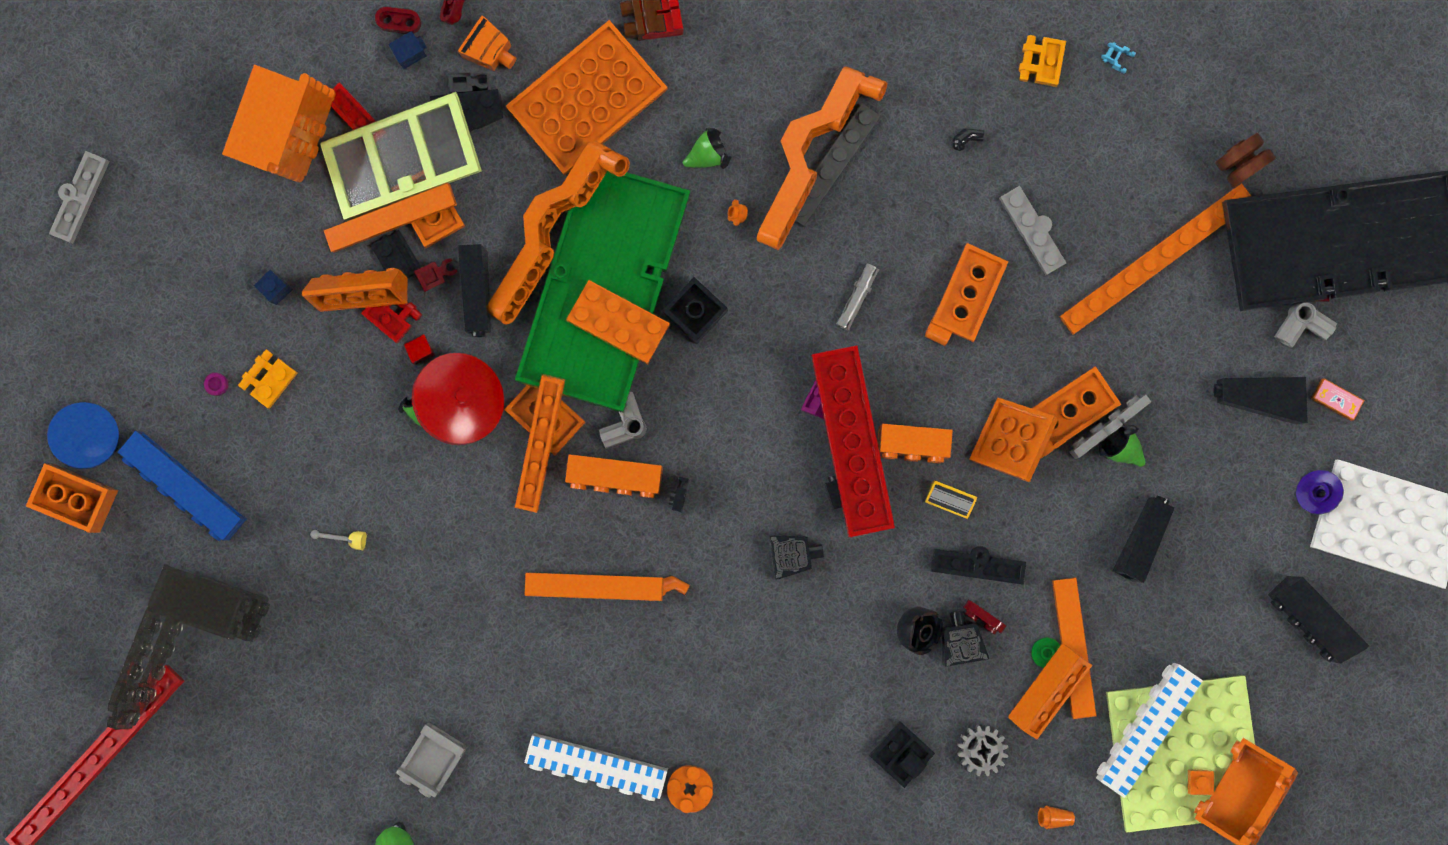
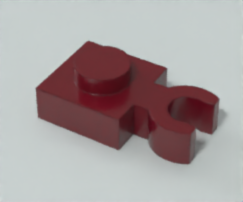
[414,258,458,292]

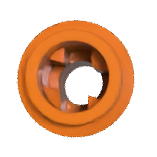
[1038,806,1075,829]

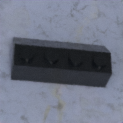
[1268,576,1369,664]

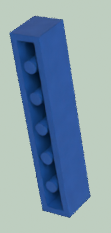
[118,431,247,541]

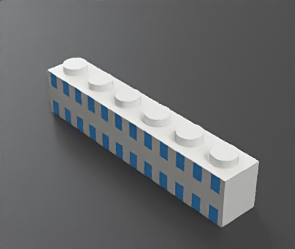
[1096,663,1203,798]
[524,733,668,801]

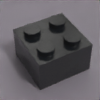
[663,277,728,344]

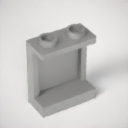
[396,722,468,798]

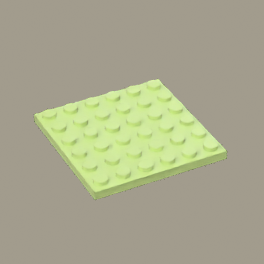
[1106,675,1255,832]

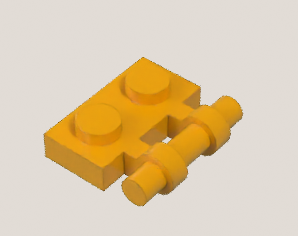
[1019,35,1066,87]
[238,349,298,409]

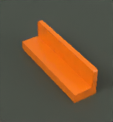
[1008,644,1092,739]

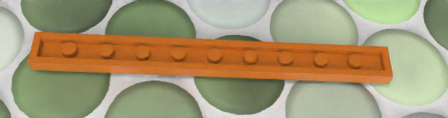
[1059,183,1252,335]

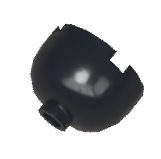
[897,607,943,655]

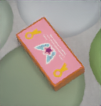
[1311,378,1365,421]

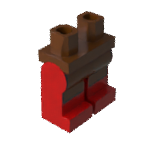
[620,0,683,41]

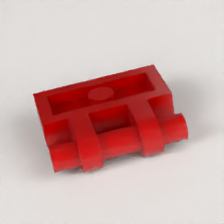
[361,302,422,344]

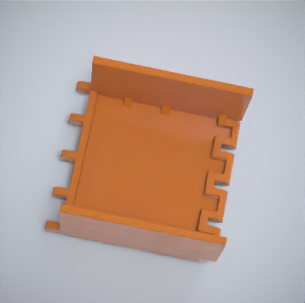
[222,64,336,183]

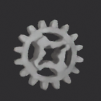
[957,725,1008,776]

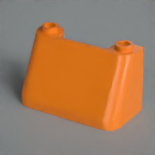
[1194,738,1298,845]

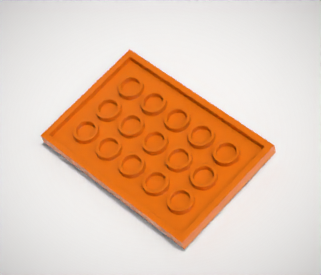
[506,20,668,176]

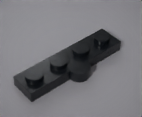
[931,546,1026,585]

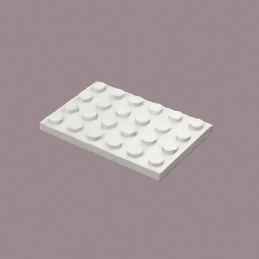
[1310,460,1448,589]

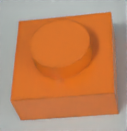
[1188,770,1214,795]

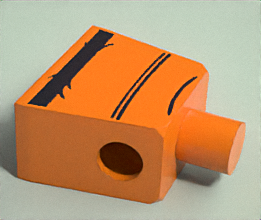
[458,16,517,71]

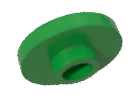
[1031,637,1060,668]

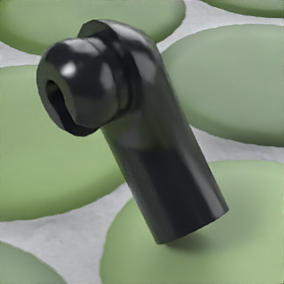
[953,129,984,151]

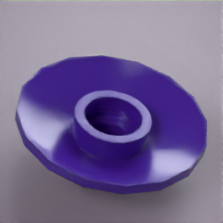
[1296,470,1344,515]

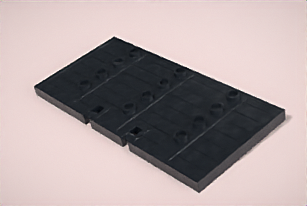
[1222,171,1448,311]

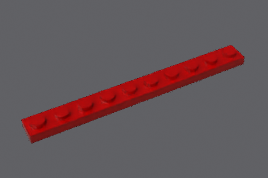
[5,665,184,845]

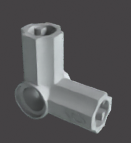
[1274,303,1337,348]
[599,392,647,449]

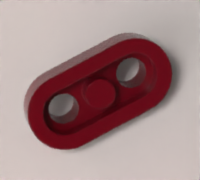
[440,0,465,25]
[375,7,421,34]
[963,599,1006,635]

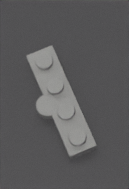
[49,151,110,244]
[999,186,1066,275]
[1069,395,1151,459]

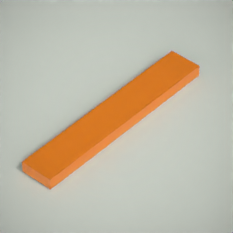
[324,183,457,253]
[515,374,566,513]
[525,573,663,601]
[1052,578,1096,719]

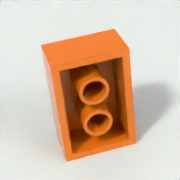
[877,424,953,464]
[26,463,118,533]

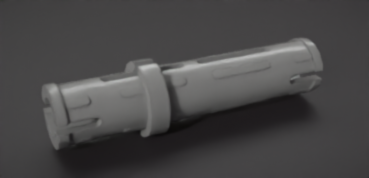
[836,263,879,331]

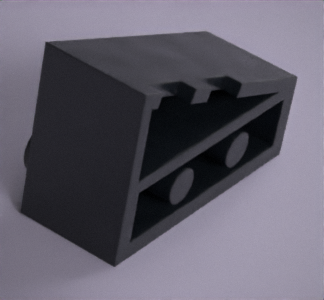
[430,89,503,147]

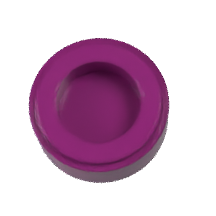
[204,373,229,396]

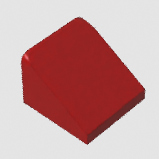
[404,334,435,365]

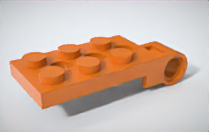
[1032,366,1121,459]

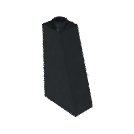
[458,244,491,337]
[1213,377,1308,424]
[1112,495,1174,583]

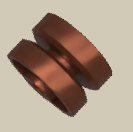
[1215,132,1276,188]

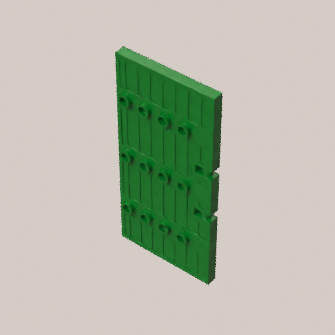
[515,171,690,413]

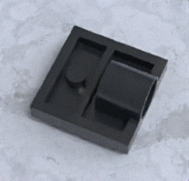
[869,721,935,788]

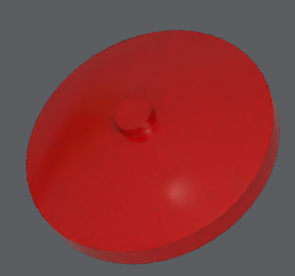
[412,353,504,445]

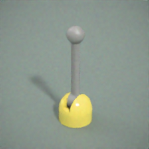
[310,530,367,550]

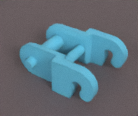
[1101,42,1136,73]

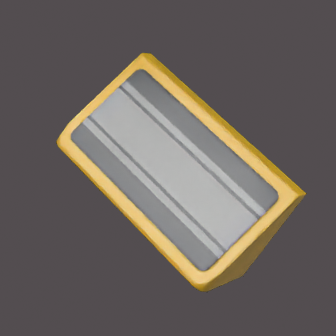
[925,480,977,519]

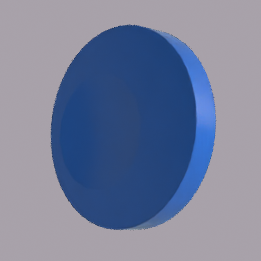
[47,402,119,470]

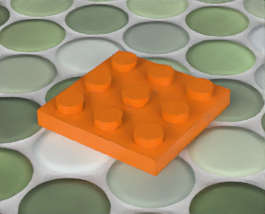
[969,397,1058,482]

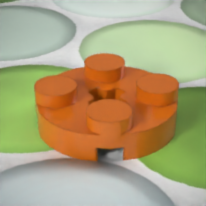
[667,765,713,813]

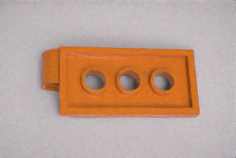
[924,243,1008,346]

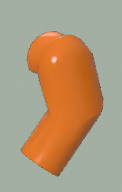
[663,576,690,596]

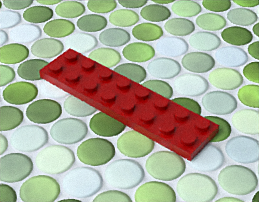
[811,345,895,537]

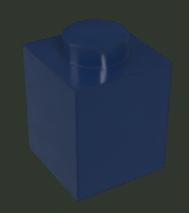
[388,31,427,70]
[254,269,293,305]

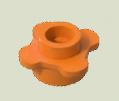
[727,200,748,226]

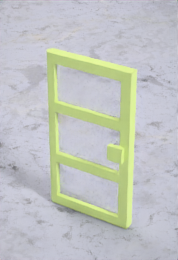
[320,92,482,220]

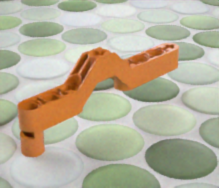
[757,66,887,250]
[487,141,630,325]

